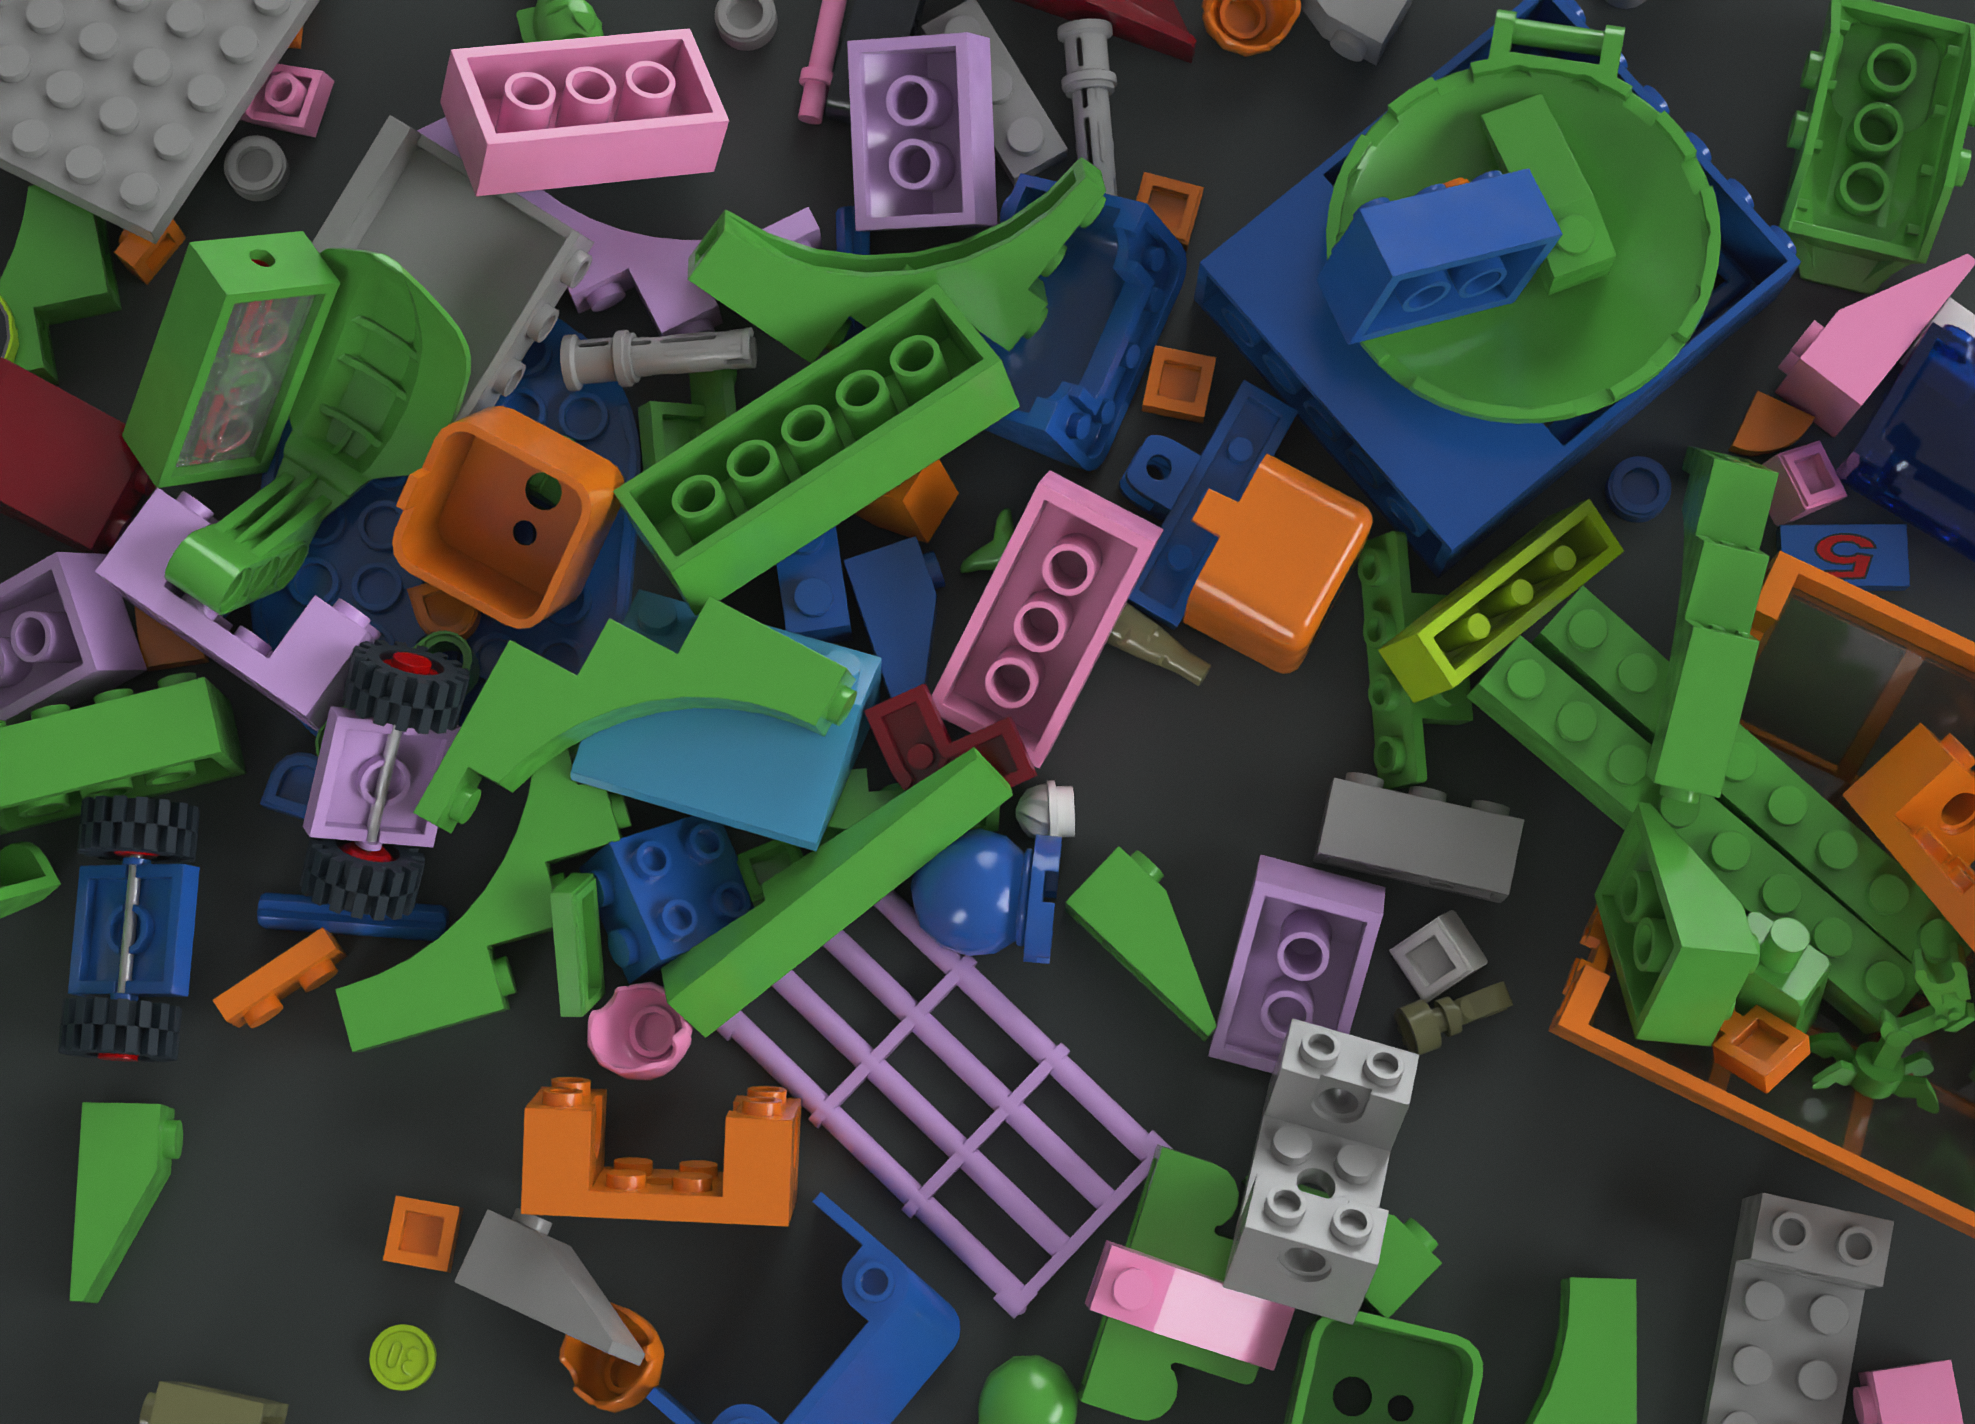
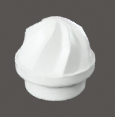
[1016,780,1075,839]

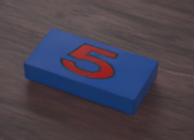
[1776,524,1910,591]

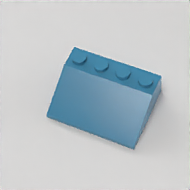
[570,589,882,851]

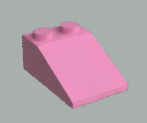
[1775,254,1975,438]

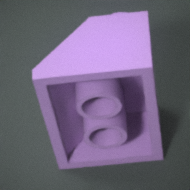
[847,32,998,231]

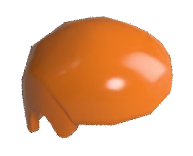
[1201,0,1301,57]
[559,1302,665,1413]

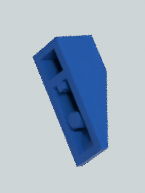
[844,536,945,699]

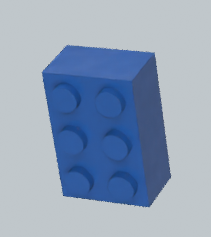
[1316,168,1563,345]

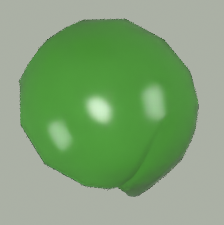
[978,1355,1078,1424]

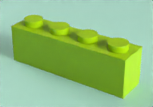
[1378,499,1624,703]

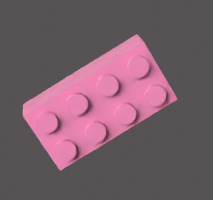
[440,28,729,197]
[932,470,1164,769]

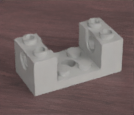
[1222,1018,1419,1325]

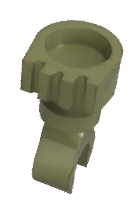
[1393,981,1513,1055]

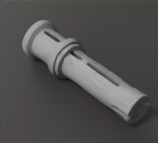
[1057,18,1118,196]
[560,327,757,391]

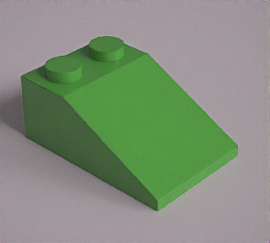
[1594,802,1760,1047]

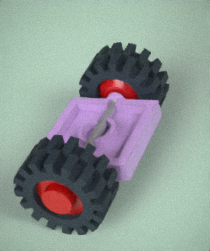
[299,640,470,921]

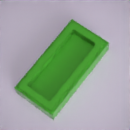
[550,873,606,1017]

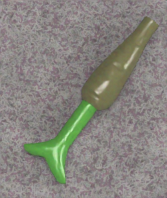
[960,508,1211,686]

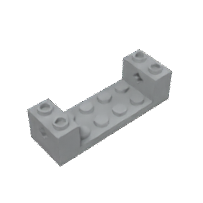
[1702,1193,1894,1424]

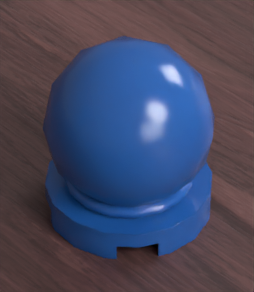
[911,829,1062,964]

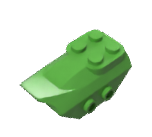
[1778,0,1975,295]

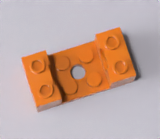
[1842,722,1975,952]
[521,1077,801,1227]

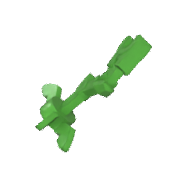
[1809,942,1975,1114]

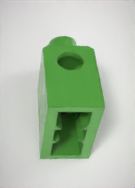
[1735,911,1832,1034]

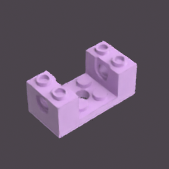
[95,487,381,732]

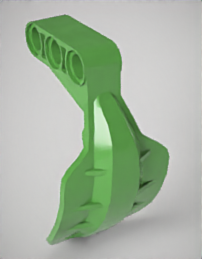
[164,247,471,615]

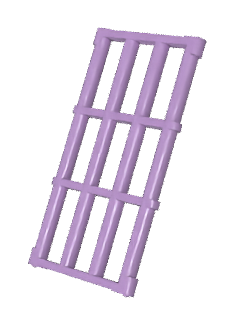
[716,890,1174,1319]

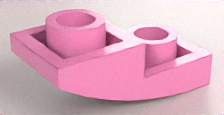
[240,64,334,138]

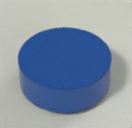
[1605,456,1671,523]

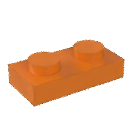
[213,927,347,1028]

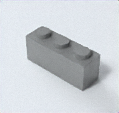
[1313,772,1524,903]

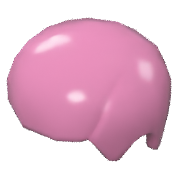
[587,982,693,1080]

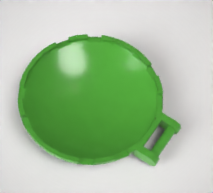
[1326,9,1721,424]

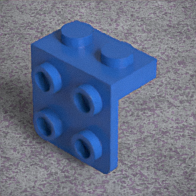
[579,816,755,984]

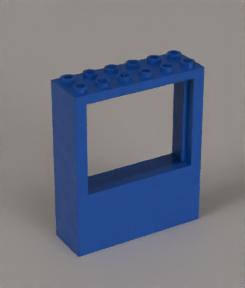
[1194,0,1801,578]

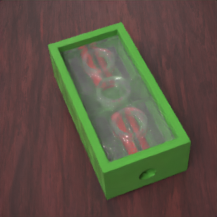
[122,231,340,488]

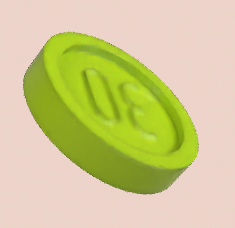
[369,1324,437,1391]

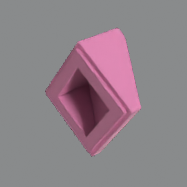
[1762,440,1848,526]

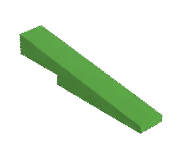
[661,747,1013,1038]

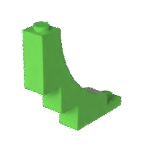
[0,185,122,385]
[1645,445,1779,804]
[413,596,857,834]

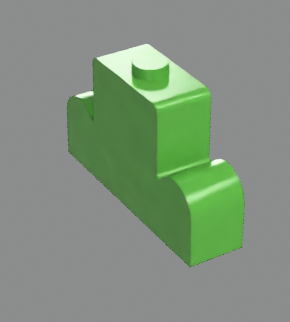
[1077,1144,1260,1421]

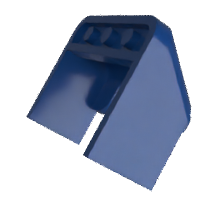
[646,1192,961,1424]

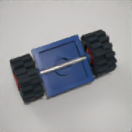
[58,795,200,1062]

